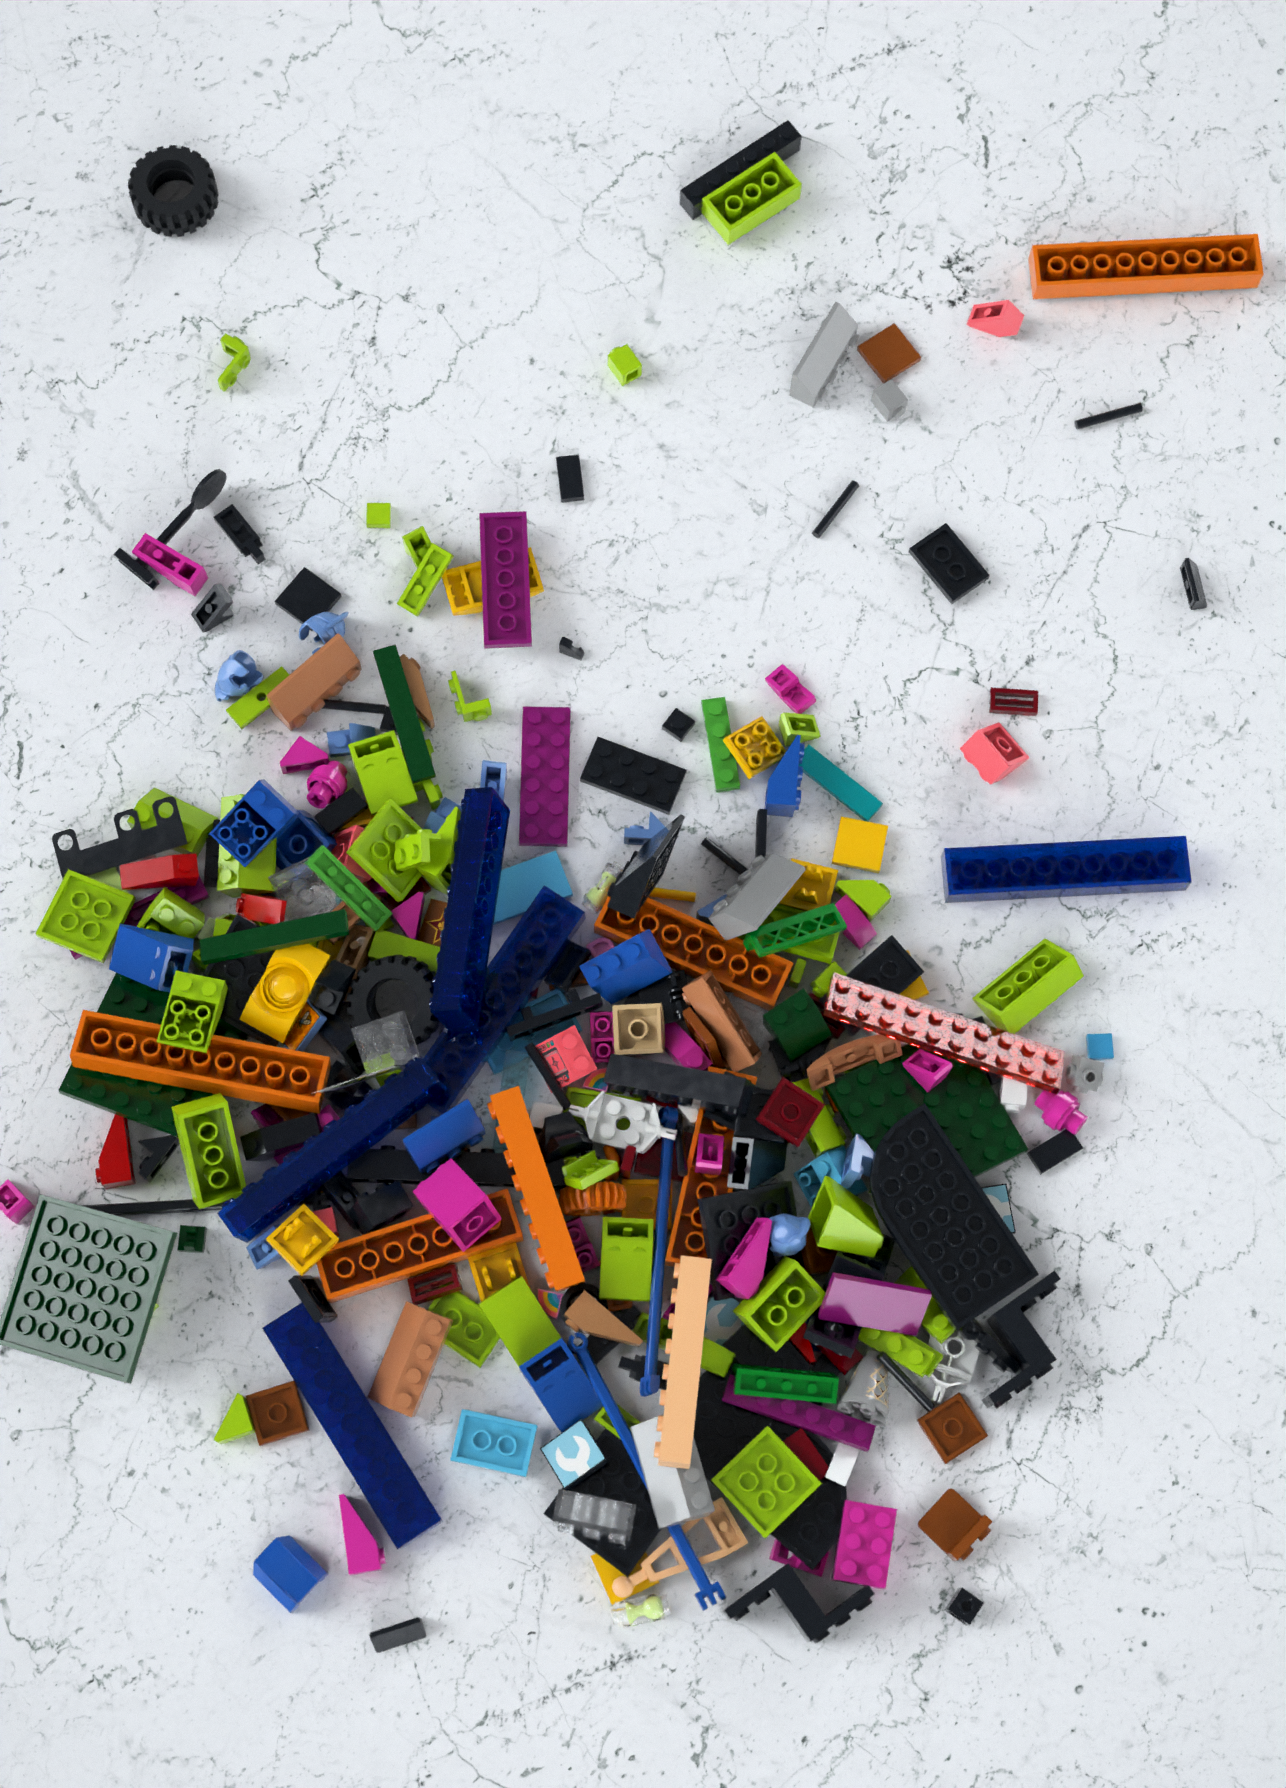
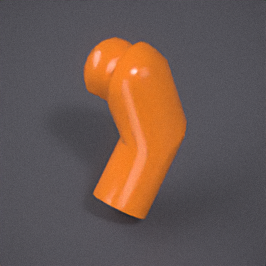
[603,1145,621,1182]

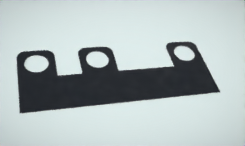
[52,796,188,880]

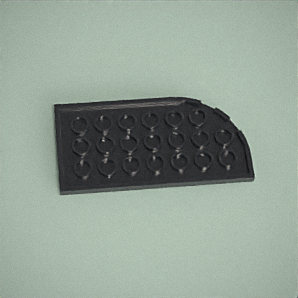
[870,1103,1039,1331]
[693,1364,847,1570]

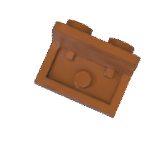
[918,1488,992,1561]

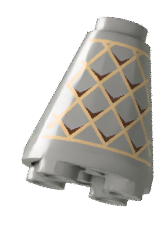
[837,1351,889,1426]

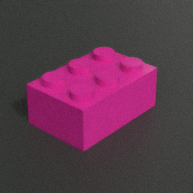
[831,1500,897,1590]

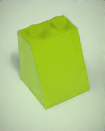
[808,1176,884,1258]

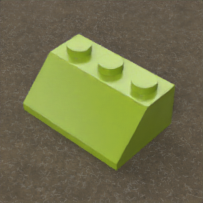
[127,787,219,857]
[793,1078,847,1158]
[733,1256,825,1352]

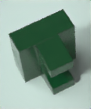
[177,1225,207,1253]

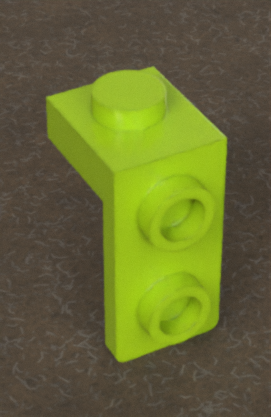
[218,333,251,392]
[448,671,492,722]

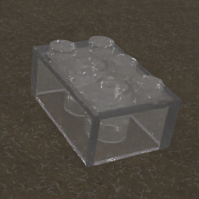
[552,1489,637,1545]

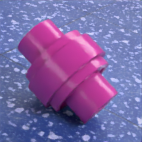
[307,760,347,809]
[1034,1087,1088,1135]

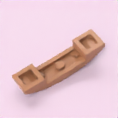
[807,1033,902,1091]

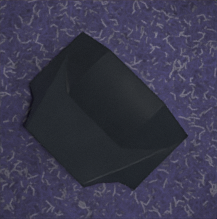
[324,1060,375,1111]
[537,1112,593,1162]

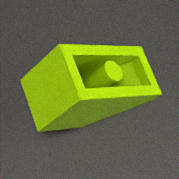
[834,880,892,922]

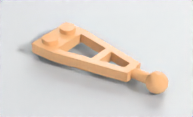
[612,1497,748,1598]

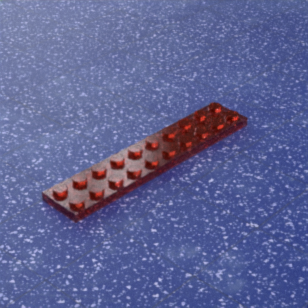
[823,972,1065,1094]

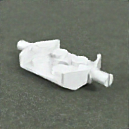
[569,1091,677,1154]
[928,1318,987,1404]

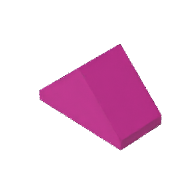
[280,736,329,774]
[391,892,425,940]
[902,1049,953,1093]
[695,1133,724,1175]
[0,1179,35,1224]

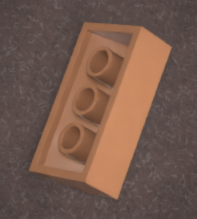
[266,633,362,731]
[682,970,762,1072]
[367,1301,454,1417]

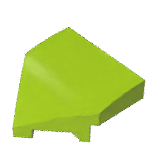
[562,1150,620,1190]

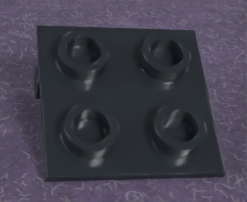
[638,969,693,1024]
[768,1040,825,1083]

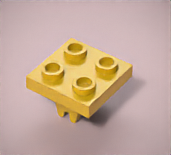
[780,858,838,911]
[266,1203,339,1276]
[468,1242,531,1302]

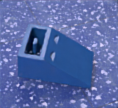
[764,735,805,817]
[209,779,299,867]
[109,923,194,992]
[519,1338,603,1433]

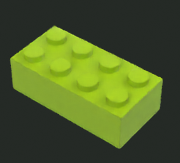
[701,152,802,245]
[171,1093,248,1209]

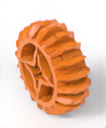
[559,1181,627,1217]

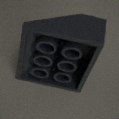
[607,815,685,918]

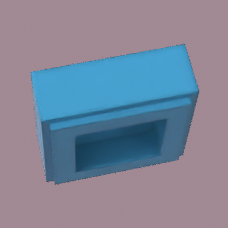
[1086,1033,1114,1060]

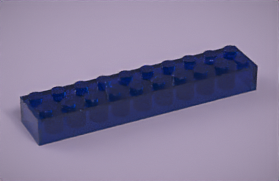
[429,787,510,1032]
[941,836,1192,903]
[403,885,586,1116]
[217,1056,448,1243]
[262,1303,444,1551]

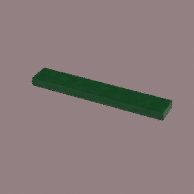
[373,644,436,784]
[200,909,349,965]

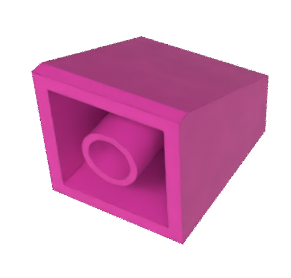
[412,1158,502,1252]

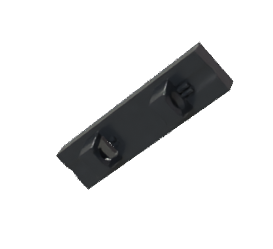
[506,989,603,1042]

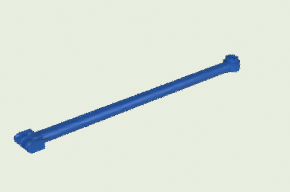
[640,1106,678,1397]
[567,1332,726,1611]

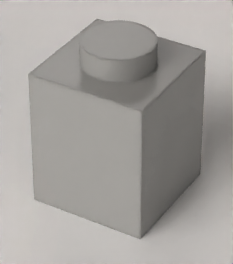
[871,379,908,421]

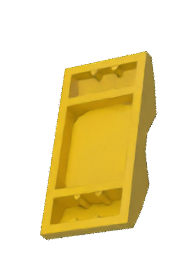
[442,547,544,616]
[239,943,331,1043]

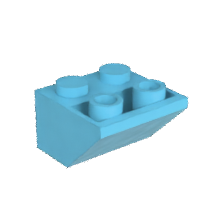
[793,1146,868,1208]

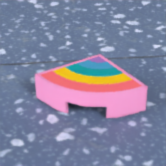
[583,1068,608,1093]
[538,1289,563,1320]

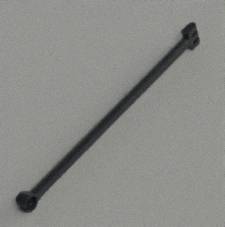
[81,1185,331,1216]

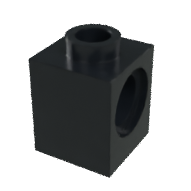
[944,1587,984,1626]

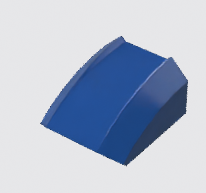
[276,810,337,880]
[253,1535,329,1613]

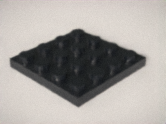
[202,914,280,1047]
[698,1181,805,1301]
[544,1429,662,1577]

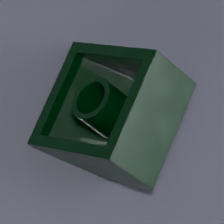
[763,988,832,1063]

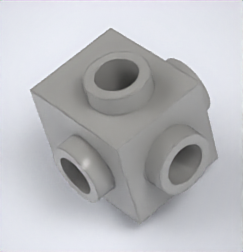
[1065,1054,1105,1094]

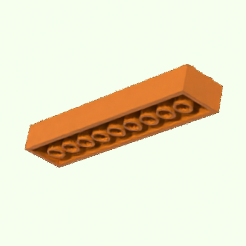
[1028,234,1264,299]
[70,1010,331,1114]

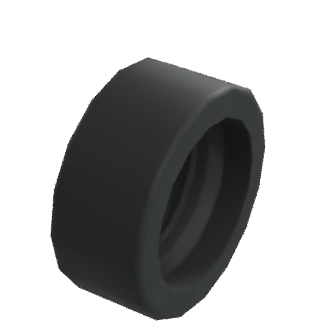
[560,1283,608,1333]

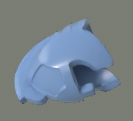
[299,612,349,654]
[215,650,264,702]
[769,1214,811,1257]

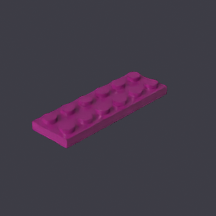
[479,511,532,649]
[519,706,571,847]

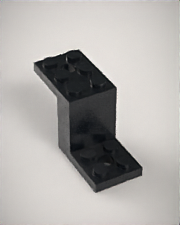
[803,1234,895,1358]
[982,1271,1060,1409]
[722,1563,875,1643]

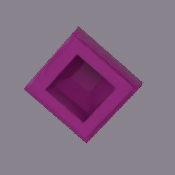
[251,1104,283,1128]

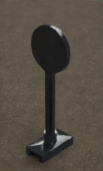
[113,469,227,590]

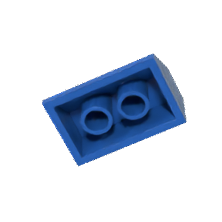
[579,928,672,1005]
[402,1099,486,1174]

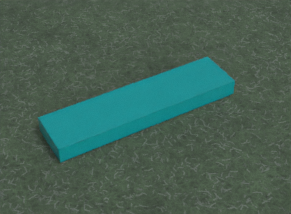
[799,744,883,822]

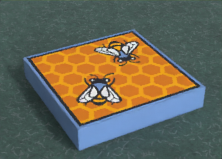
[282,998,327,1052]

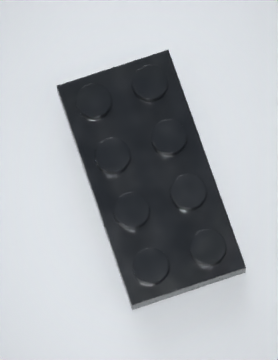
[580,737,687,815]
[819,935,924,1037]

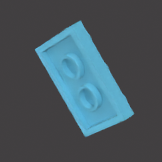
[450,1409,537,1477]

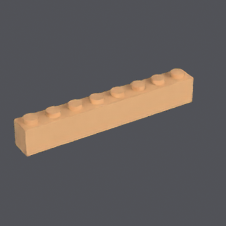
[654,1255,712,1469]

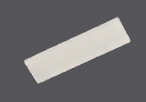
[825,1442,860,1486]

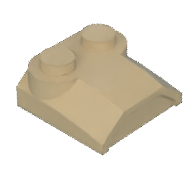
[612,1003,665,1055]

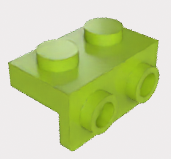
[394,829,441,871]

